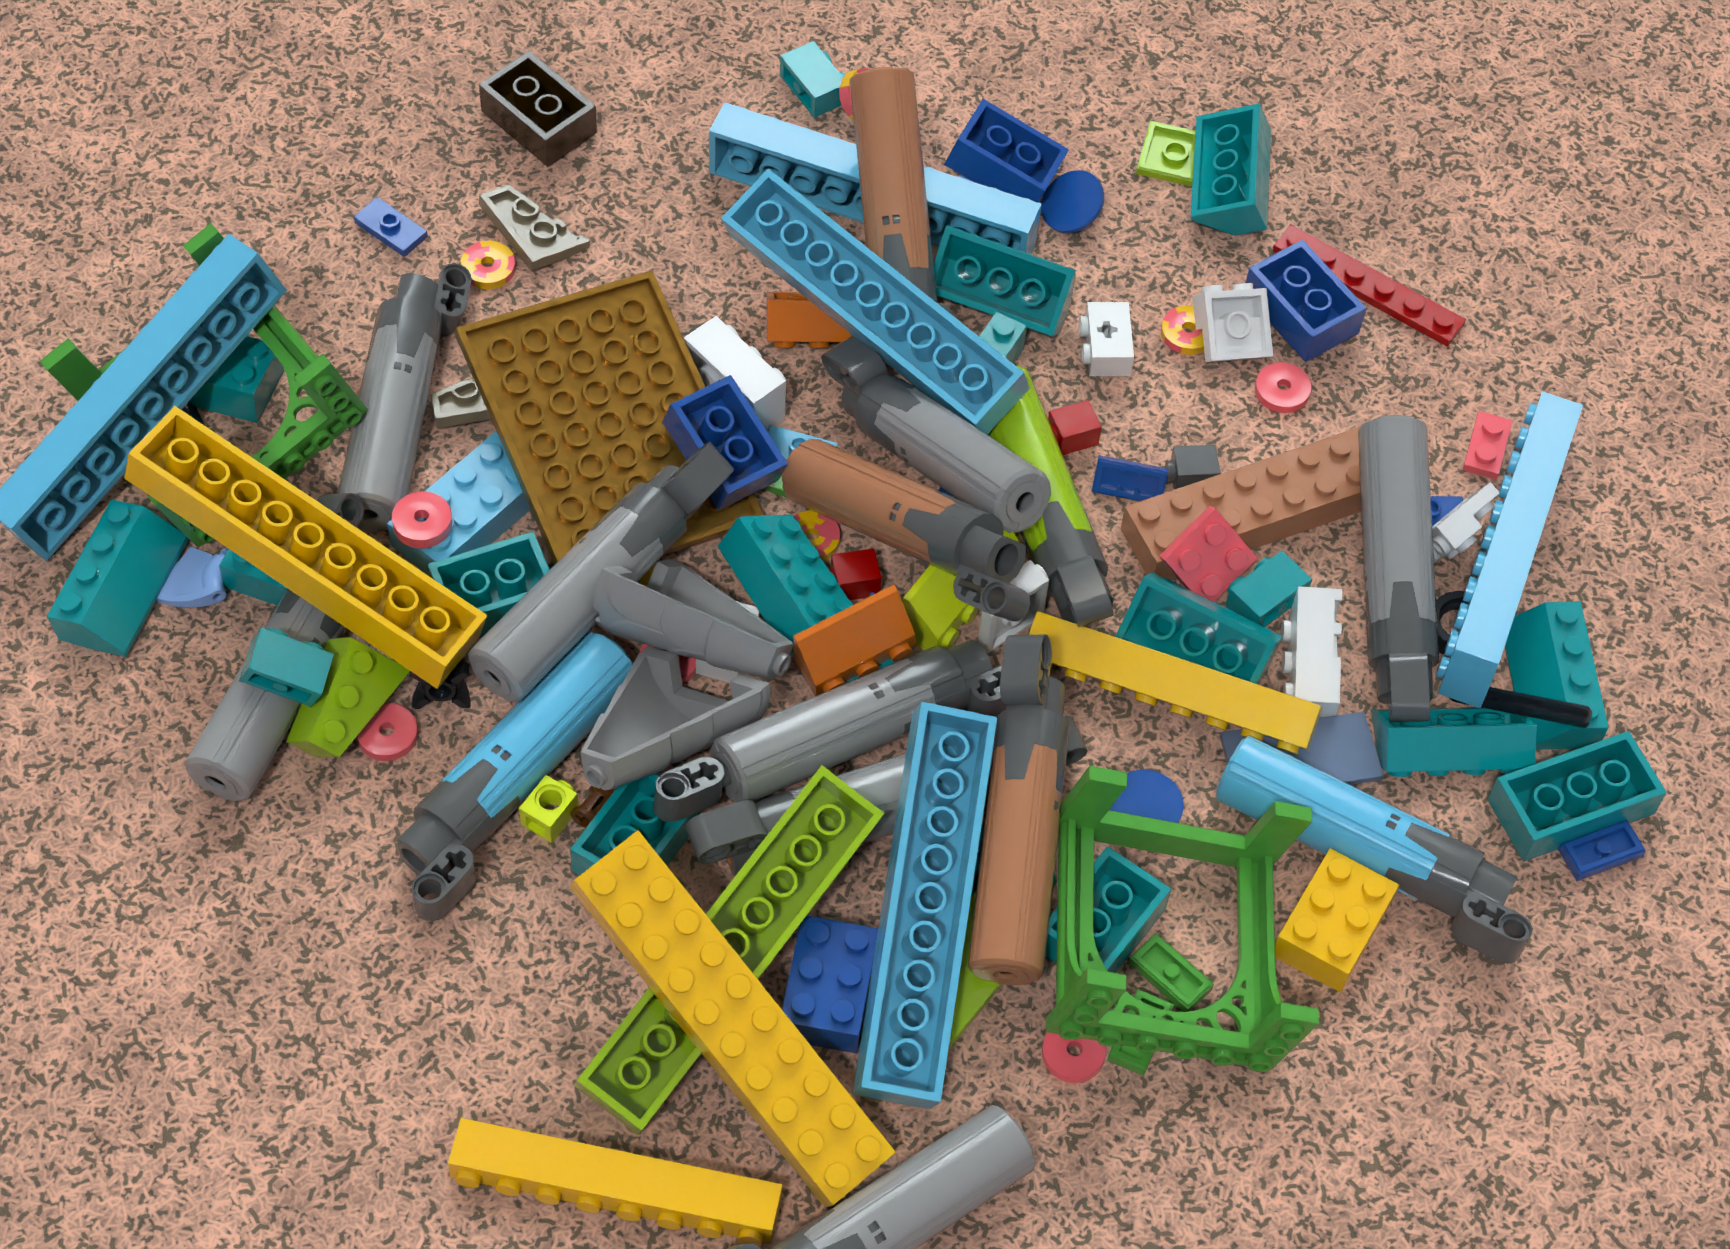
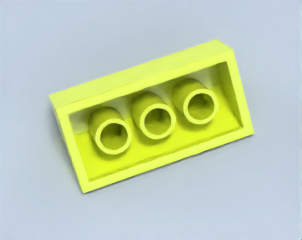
[903,530,1018,650]

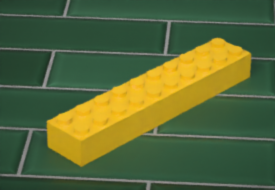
[124,406,488,689]
[569,830,896,1207]

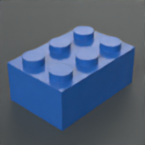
[944,99,1069,203]
[1245,240,1366,362]
[662,375,788,511]
[782,916,878,1054]

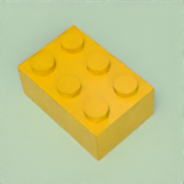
[1275,848,1399,993]

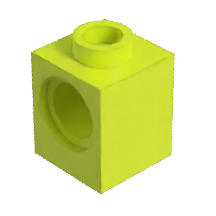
[519,775,578,843]

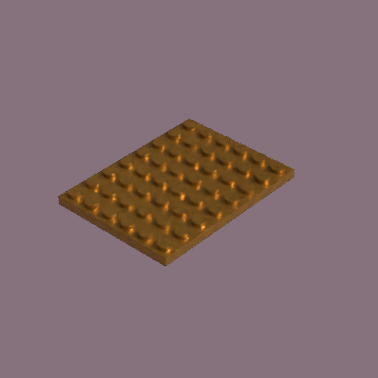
[454,270,764,565]

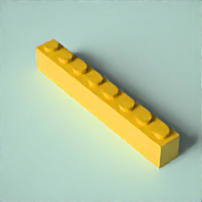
[1029,611,1323,755]
[448,1118,783,1246]

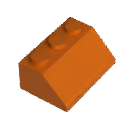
[767,292,854,348]
[793,584,915,696]

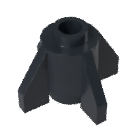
[409,657,471,709]

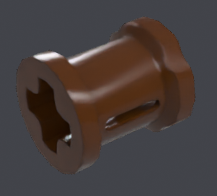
[570,785,614,829]

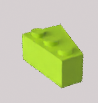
[286,637,410,758]

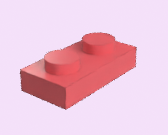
[1463,411,1513,480]

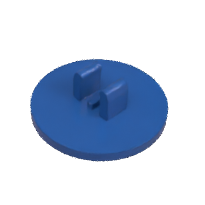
[1041,170,1104,233]
[1109,770,1184,823]

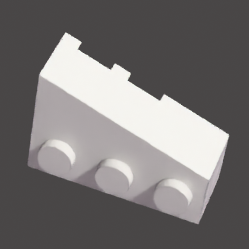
[1281,586,1342,718]

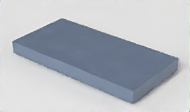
[1219,712,1384,785]

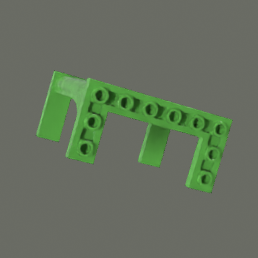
[40,223,368,547]
[1046,765,1319,1072]

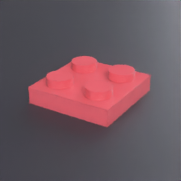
[1158,506,1258,602]

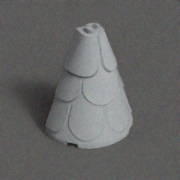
[593,559,794,679]
[580,646,771,790]

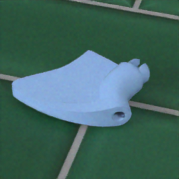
[157,547,228,607]

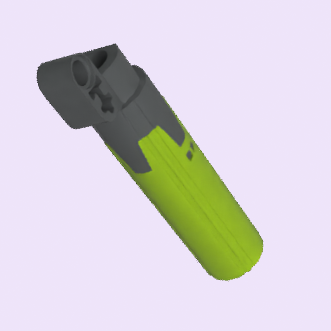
[987,365,1114,628]

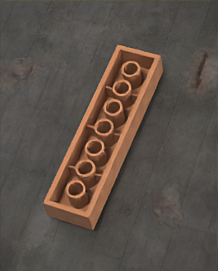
[1120,427,1362,579]

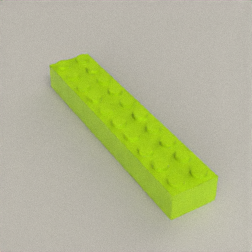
[574,765,884,1135]

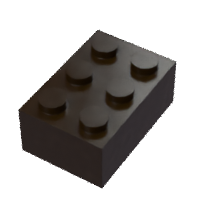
[479,51,597,167]

